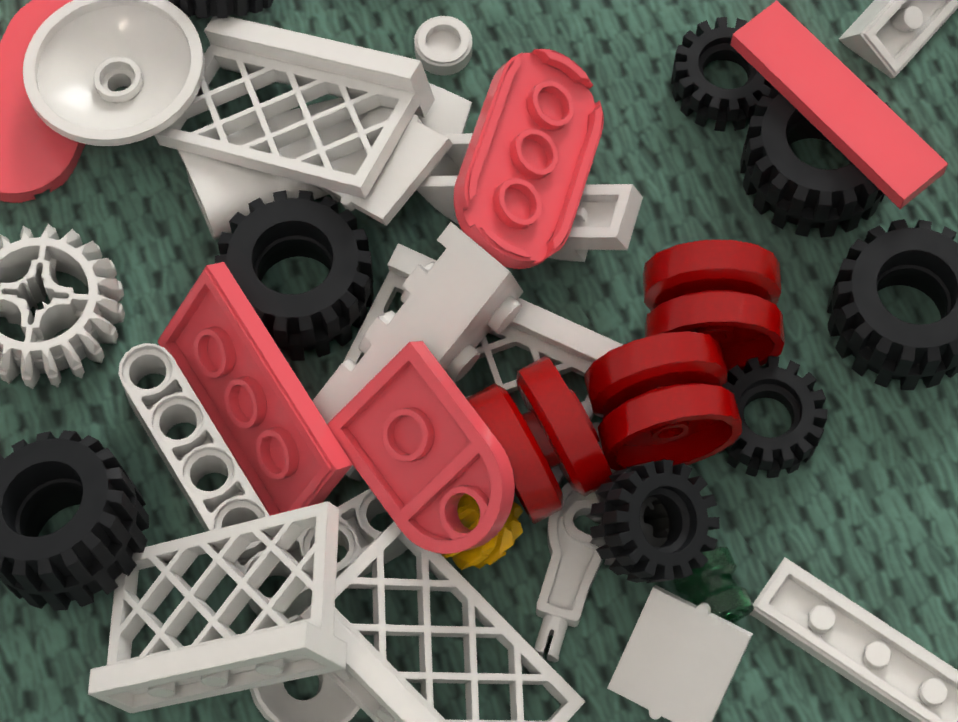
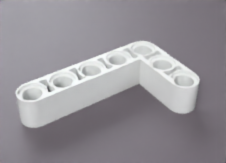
[118,343,408,618]

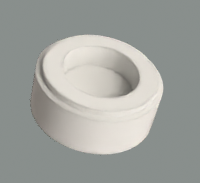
[414,16,472,75]

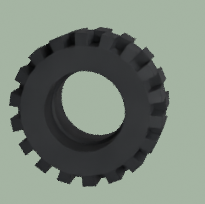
[740,85,890,238]
[215,190,374,361]
[827,219,958,390]
[0,430,149,611]

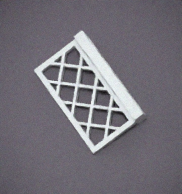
[154,16,435,199]
[343,243,623,485]
[88,501,347,713]
[293,521,586,722]

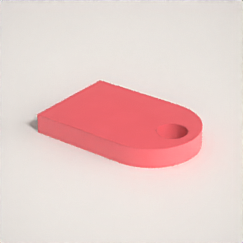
[327,341,515,554]

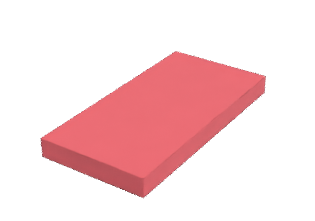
[158,262,353,516]

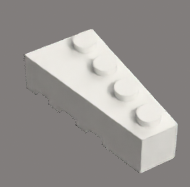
[313,222,523,482]

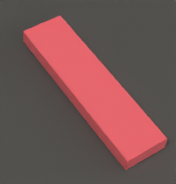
[730,0,948,209]

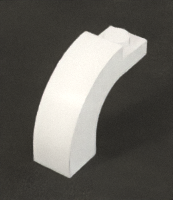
[417,133,643,262]

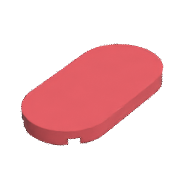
[0,0,86,203]
[454,49,604,269]

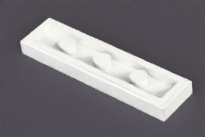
[748,557,958,722]

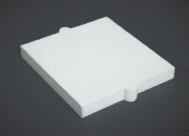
[316,106,453,226]
[607,585,753,722]

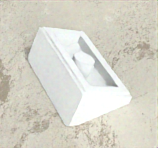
[839,0,958,79]

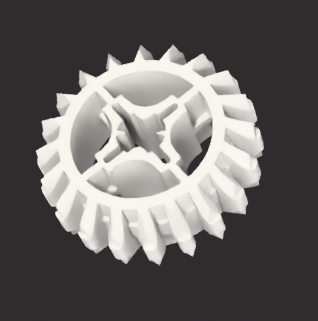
[0,223,125,389]

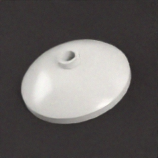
[23,0,204,146]

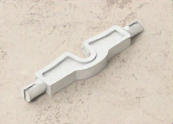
[534,422,616,662]

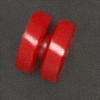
[643,240,785,374]
[584,331,742,471]
[466,356,612,524]

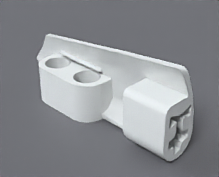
[177,83,472,240]

